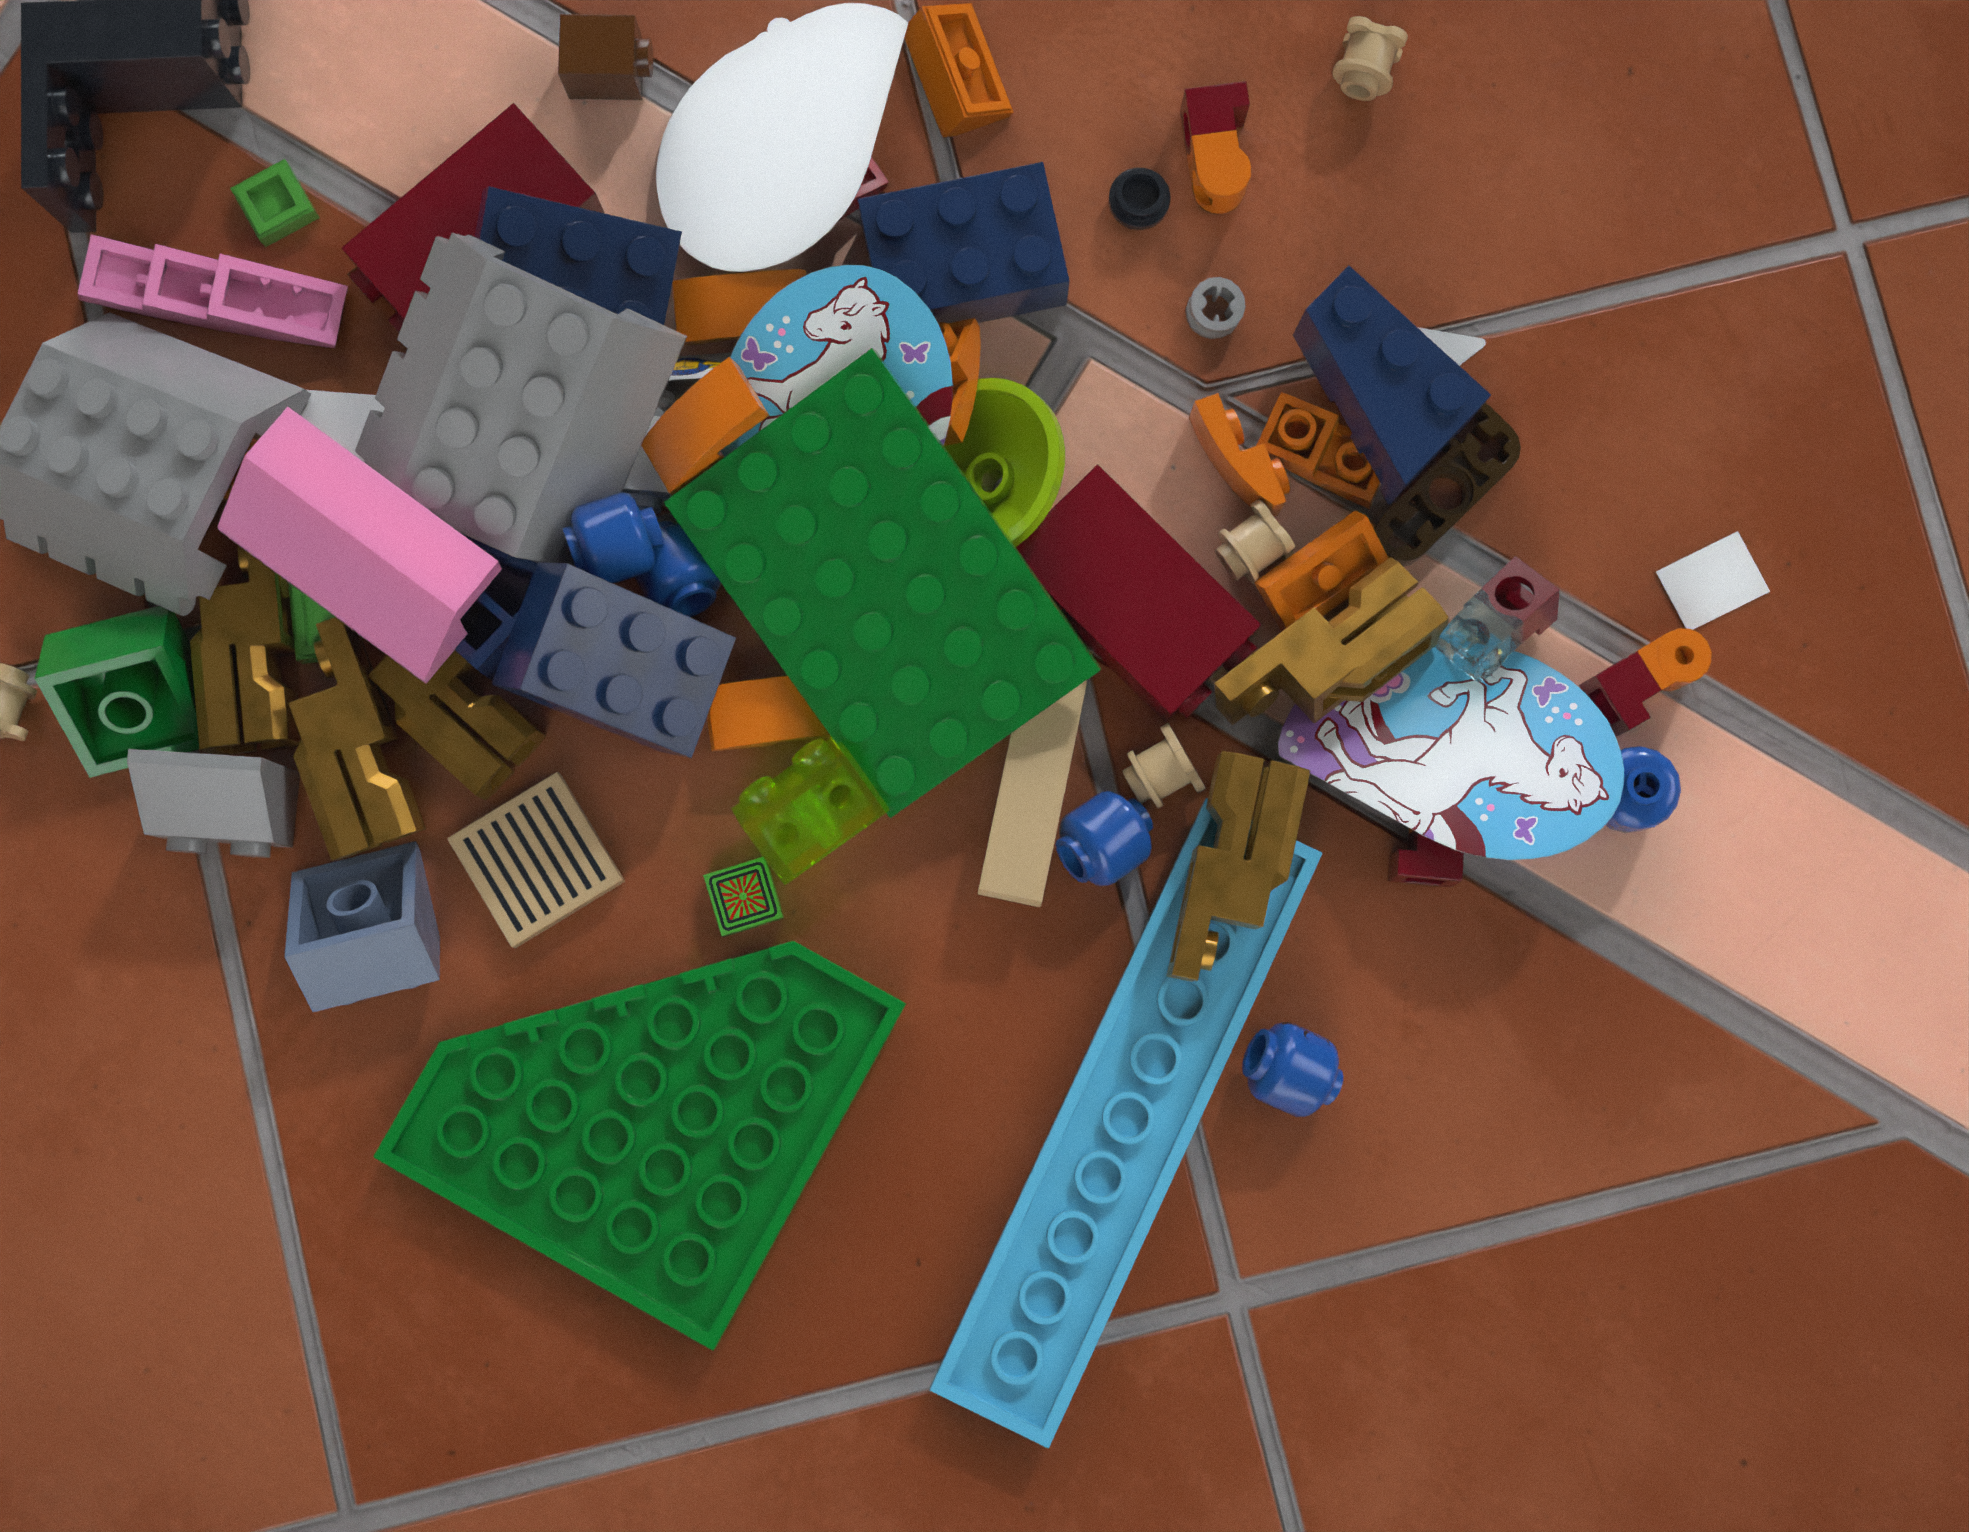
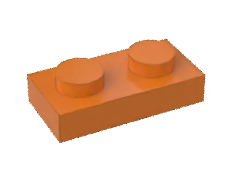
[1254,510,1389,631]

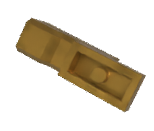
[190,545,301,755]
[1214,557,1449,726]
[289,617,426,861]
[368,650,546,800]
[1166,751,1311,982]

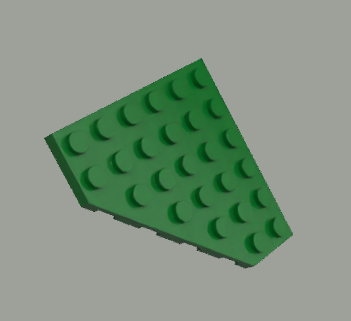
[373,941,907,1351]

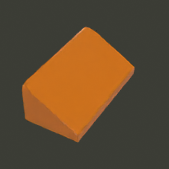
[904,3,1014,138]

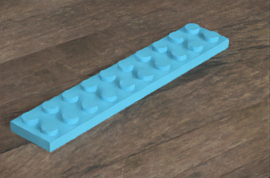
[930,798,1323,1449]

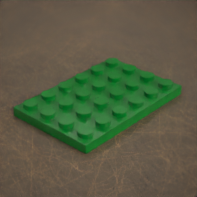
[664,348,1101,818]

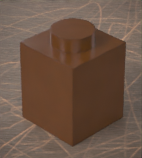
[558,14,653,100]

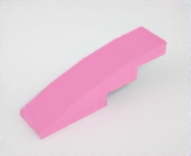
[78,234,348,348]

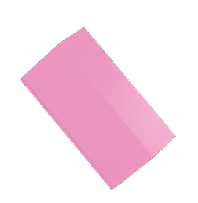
[217,407,502,684]

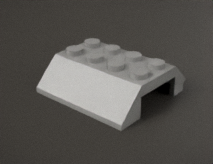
[355,233,687,567]
[0,312,311,616]

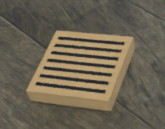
[447,772,625,948]

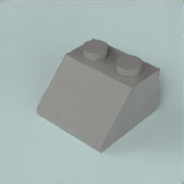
[127,749,300,858]

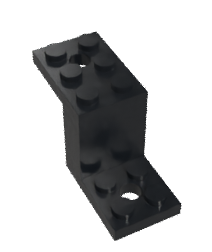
[21,0,250,233]

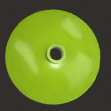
[944,378,1065,547]

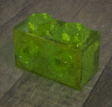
[731,737,890,885]

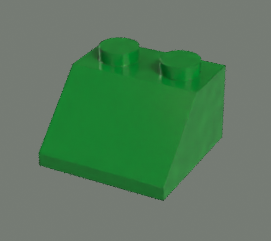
[34,606,200,778]

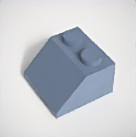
[284,841,440,1012]

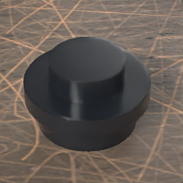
[1108,168,1171,230]

